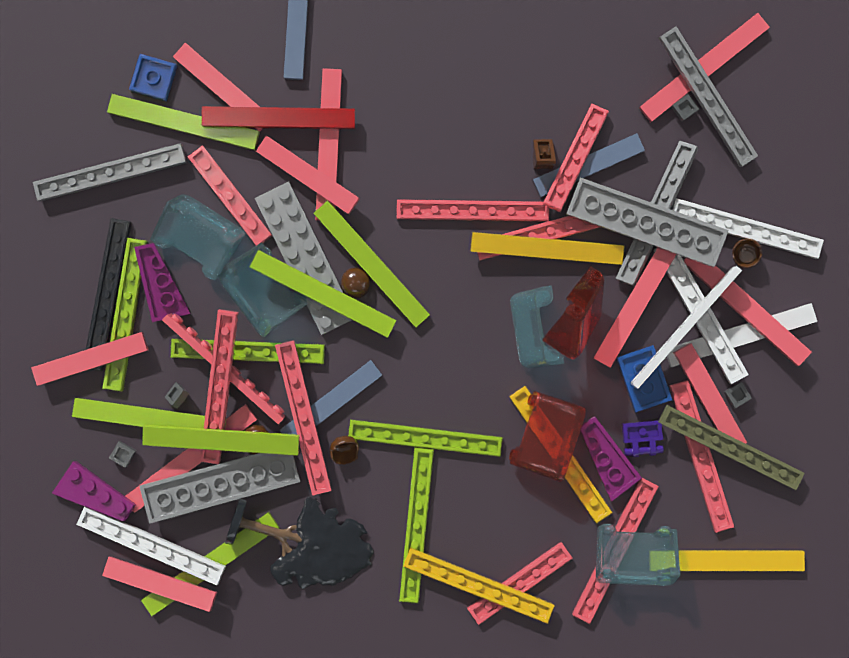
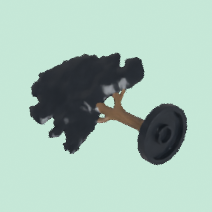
[225,496,374,589]

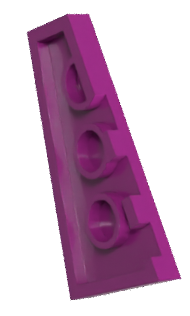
[134,243,191,322]

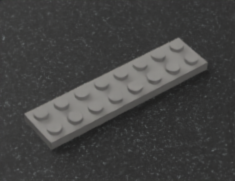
[567,178,729,268]
[255,182,352,335]
[139,453,301,524]

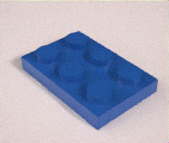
[616,345,672,412]

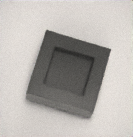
[671,94,699,122]
[165,382,189,409]
[724,382,752,408]
[109,441,137,468]

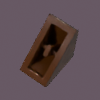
[533,139,556,169]

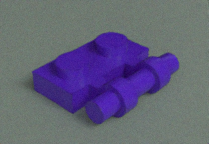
[622,420,664,457]

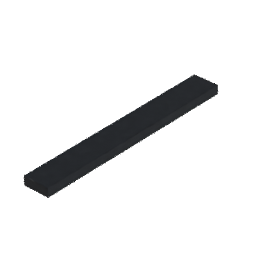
[86,218,131,371]

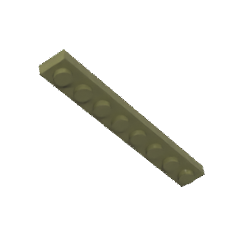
[658,405,805,490]

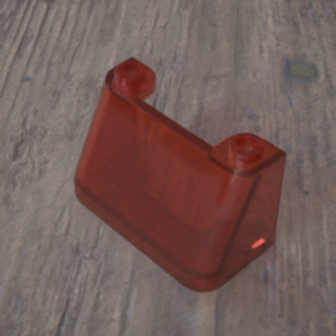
[542,266,604,359]
[509,391,586,482]

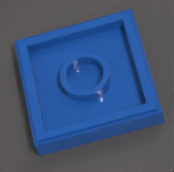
[129,54,177,102]

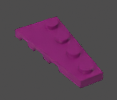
[579,416,642,502]
[52,461,136,521]

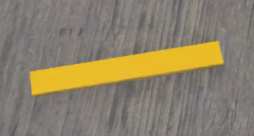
[470,232,624,265]
[509,386,612,524]
[403,547,555,624]
[649,550,805,571]

